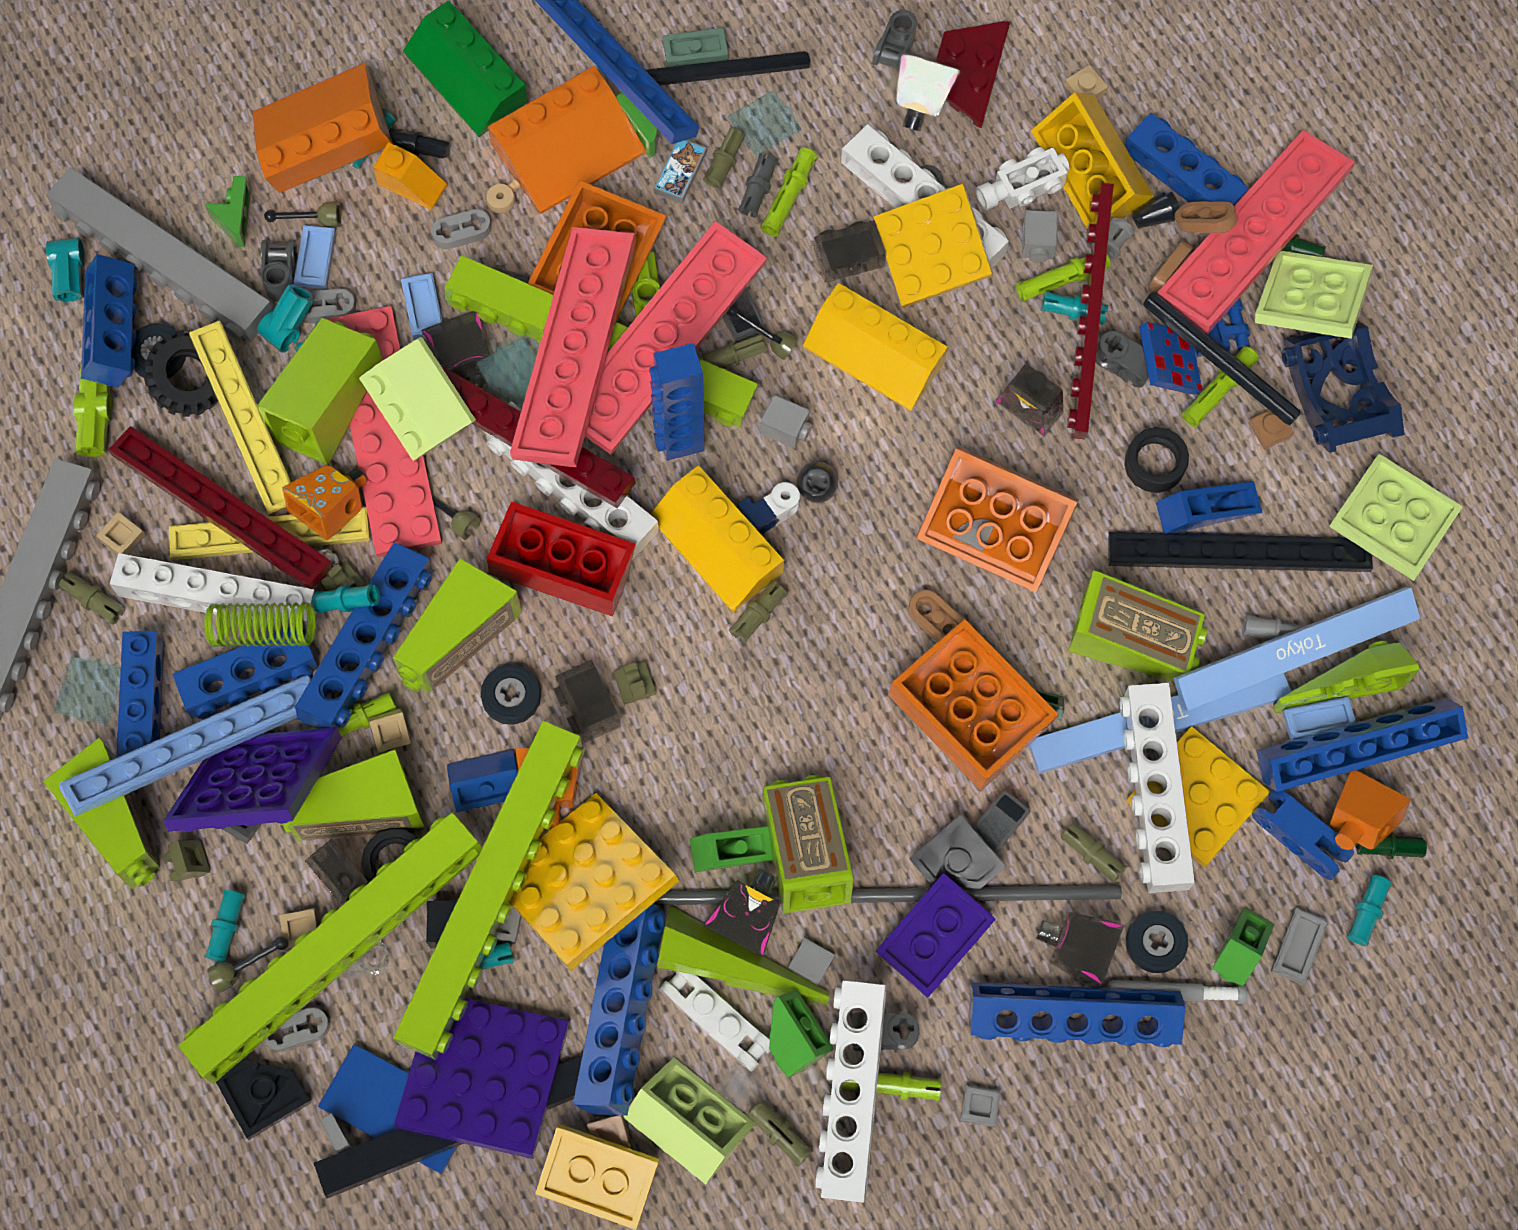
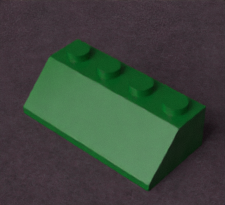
[403,0,528,137]

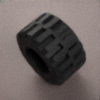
[144,330,218,417]

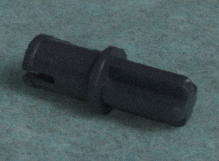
[389,128,450,159]

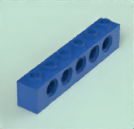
[649,343,704,461]
[295,542,433,729]
[1256,698,1469,792]
[573,904,665,1116]
[969,982,1186,1047]

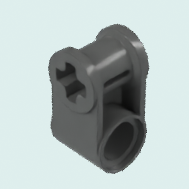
[872,10,917,73]
[261,239,297,302]
[1096,331,1149,388]
[852,1012,920,1051]

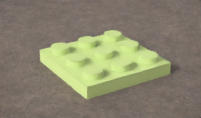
[1255,251,1373,339]
[1329,454,1463,581]

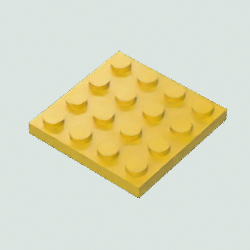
[509,793,679,971]

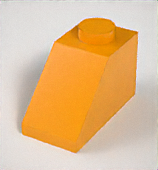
[373,142,447,210]

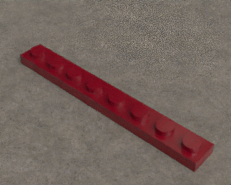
[1067,183,1114,440]
[441,366,636,508]
[109,426,333,589]

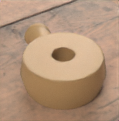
[486,179,521,213]

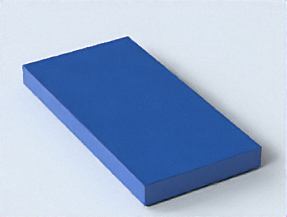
[318,1044,458,1175]

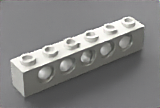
[841,124,1009,268]
[485,401,659,560]
[110,553,317,632]
[1120,683,1195,893]
[816,981,887,1203]

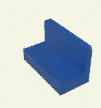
[447,750,518,813]

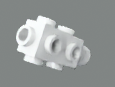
[975,147,1069,211]

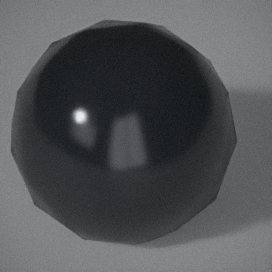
[797,462,838,503]

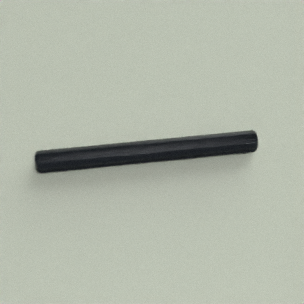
[645,51,810,86]
[1143,291,1301,425]

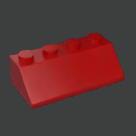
[487,501,636,617]

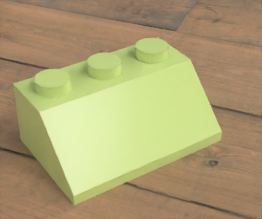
[359,336,476,461]
[623,1057,756,1184]

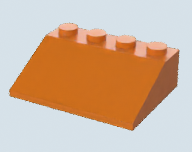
[252,63,393,193]
[488,66,646,214]
[527,180,667,322]
[916,447,1079,593]
[888,619,1059,791]

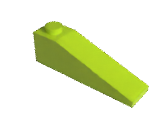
[1273,641,1420,714]

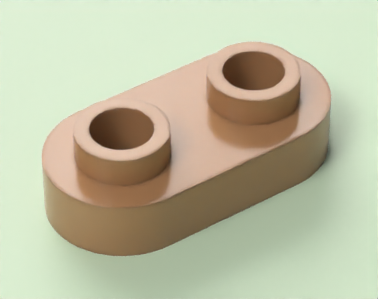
[1175,202,1238,233]
[1148,241,1194,292]
[908,590,964,642]

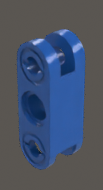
[1252,789,1354,880]

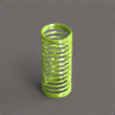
[204,602,316,647]

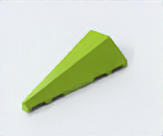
[657,906,829,1005]

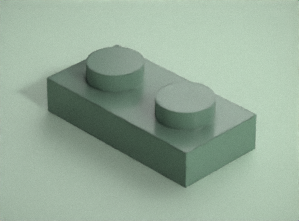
[663,28,728,67]

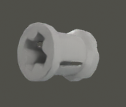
[1107,217,1134,259]

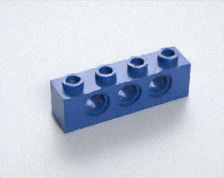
[1125,113,1249,206]
[81,254,137,388]
[172,627,318,719]
[116,631,164,758]

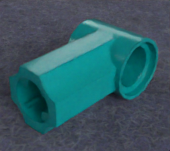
[46,237,85,303]
[257,284,314,353]

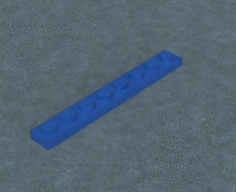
[535,0,699,144]

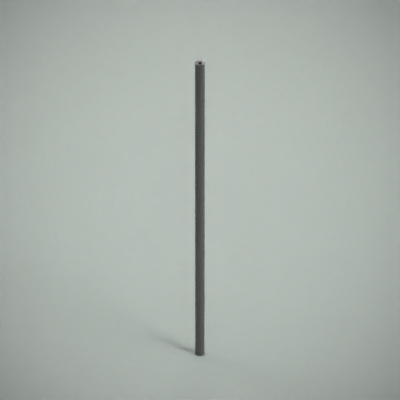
[653,886,1122,905]

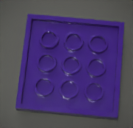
[163,727,342,832]
[394,998,569,1159]

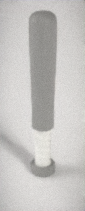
[1107,980,1247,1005]

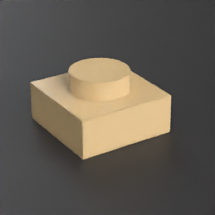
[1064,65,1108,98]
[96,512,145,555]
[368,709,411,753]
[279,909,318,952]

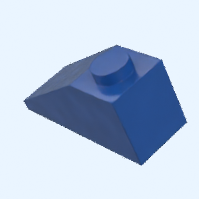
[1156,482,1263,534]

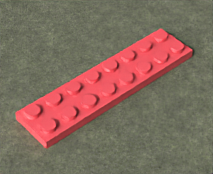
[1158,130,1355,334]
[585,221,767,455]
[510,227,637,467]
[328,306,442,558]

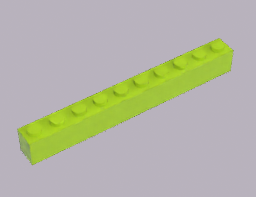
[445,255,758,428]
[393,721,585,1060]
[178,812,482,1084]

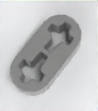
[431,209,491,249]
[302,289,356,323]
[264,1008,330,1052]

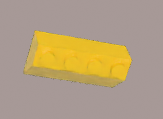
[1031,92,1154,229]
[803,283,948,411]
[650,465,784,613]

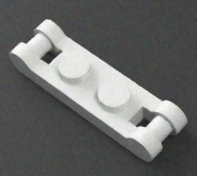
[658,971,770,1072]

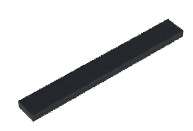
[1108,532,1373,572]
[314,1056,582,1199]

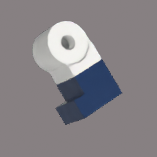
[737,482,800,535]

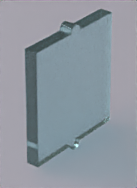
[728,90,801,156]
[476,338,535,405]
[54,657,121,725]

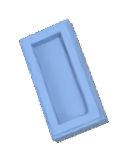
[294,225,336,289]
[401,273,445,339]
[1282,697,1356,741]

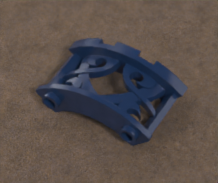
[1281,320,1405,453]

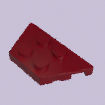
[929,21,1010,128]

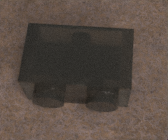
[813,220,886,283]
[553,660,621,743]

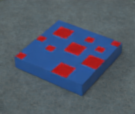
[1139,322,1203,395]

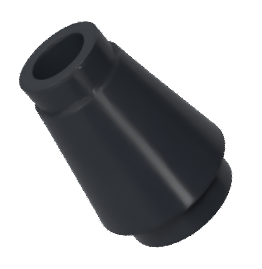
[1131,192,1180,229]

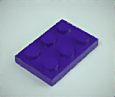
[875,873,996,998]

